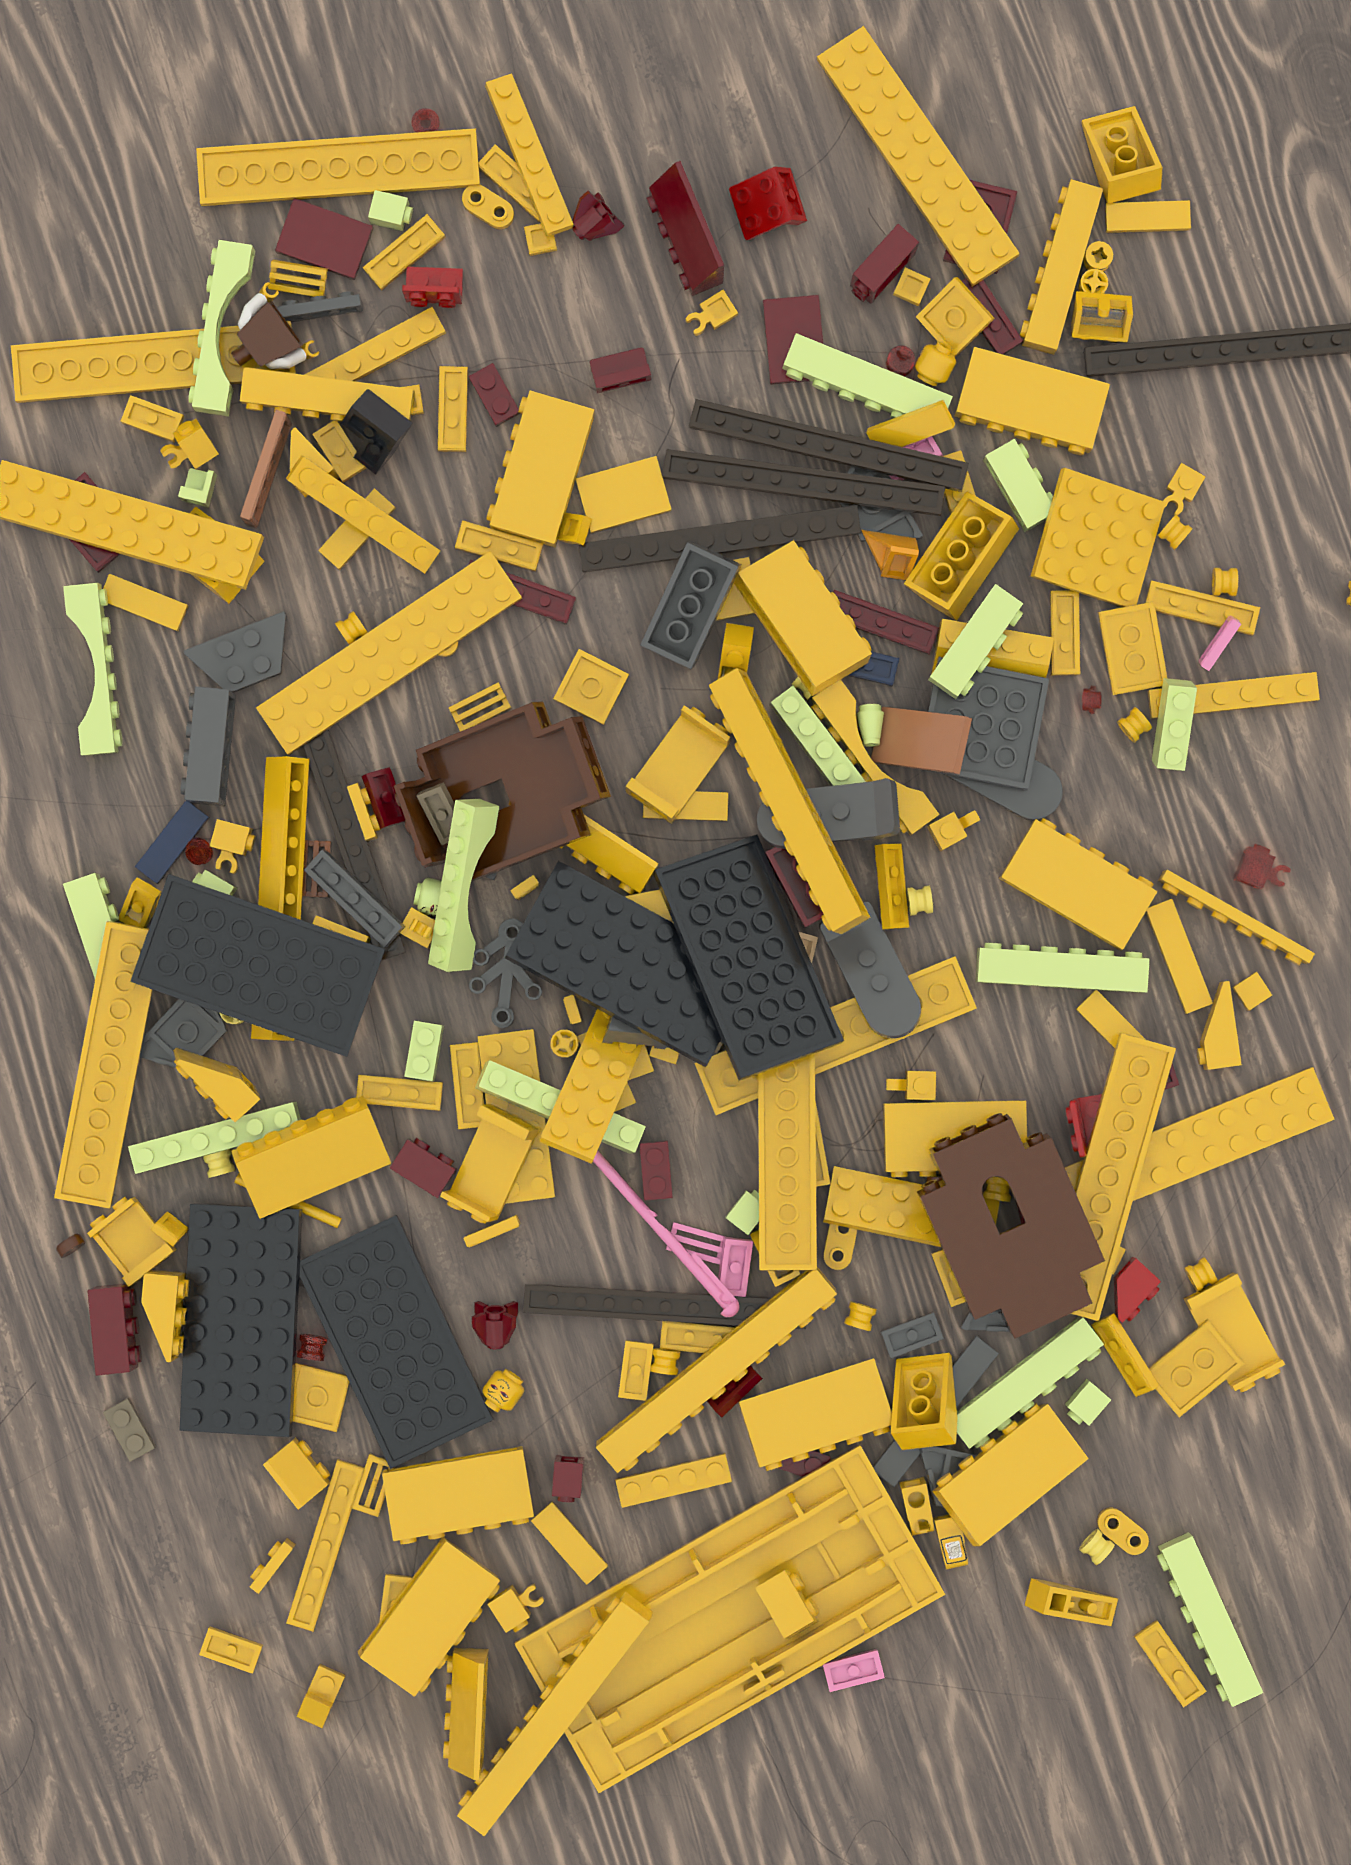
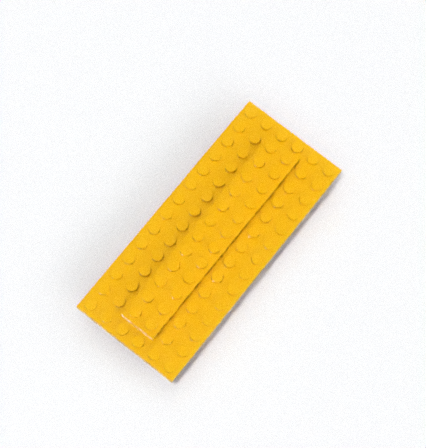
[514,1444,945,1793]

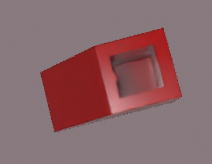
[1113,1257,1161,1323]

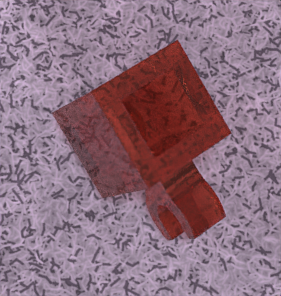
[1233,844,1291,890]

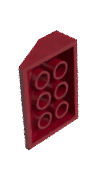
[646,161,724,296]

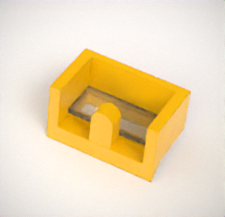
[1071,291,1133,342]

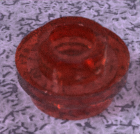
[412,108,440,133]
[1082,686,1102,714]
[185,837,213,865]

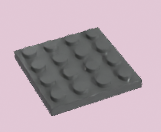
[922,657,1049,790]

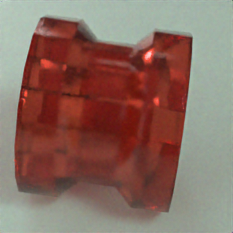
[886,345,915,377]
[296,1334,328,1361]

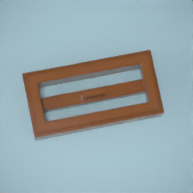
[302,840,331,898]

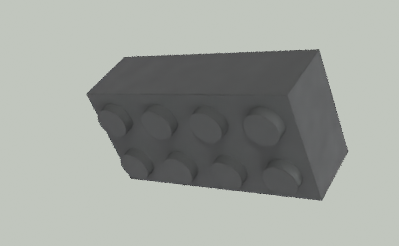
[640,541,742,669]
[180,686,236,806]

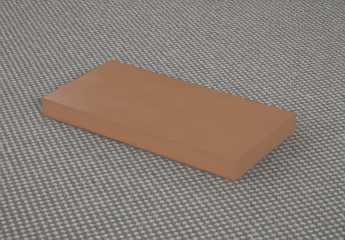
[240,410,292,528]
[871,707,972,774]

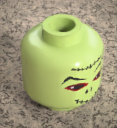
[413,878,442,916]

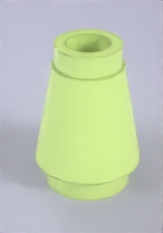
[856,704,884,747]

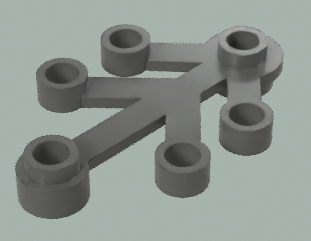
[469,919,542,1028]

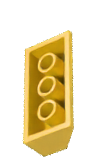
[904,491,1019,621]
[931,619,1054,678]
[560,815,659,895]

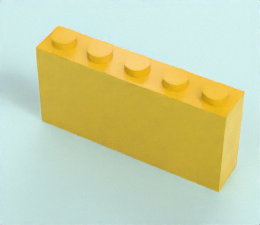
[954,347,1110,455]
[486,391,595,548]
[735,540,872,696]
[999,818,1158,951]
[231,1096,391,1219]
[883,1100,1027,1177]
[738,1358,892,1471]
[932,1403,1089,1546]
[382,1446,534,1544]
[358,1537,500,1697]

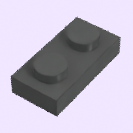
[880,1312,944,1358]

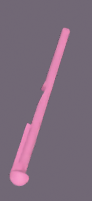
[593,1151,739,1317]

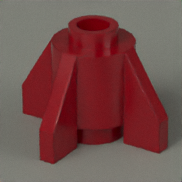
[572,190,625,241]
[472,1301,518,1350]

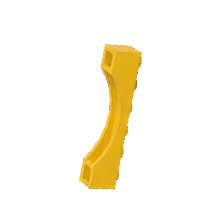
[811,680,940,836]

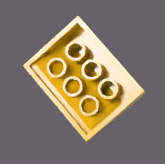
[443,1648,489,1780]

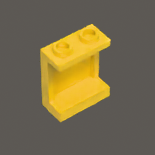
[87,1197,177,1287]

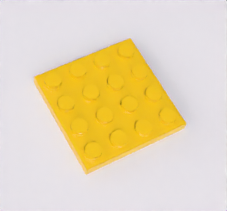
[1030,468,1165,607]

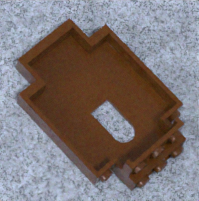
[394,701,611,882]
[917,1113,1105,1339]

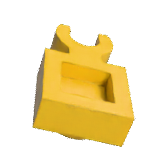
[686,289,738,336]
[1163,463,1205,516]

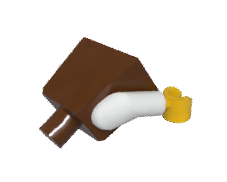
[231,282,320,369]

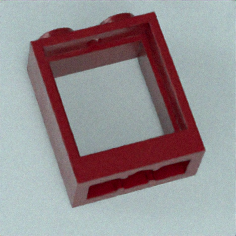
[850,224,919,304]

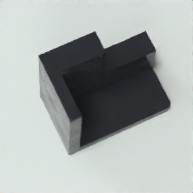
[341,389,413,475]

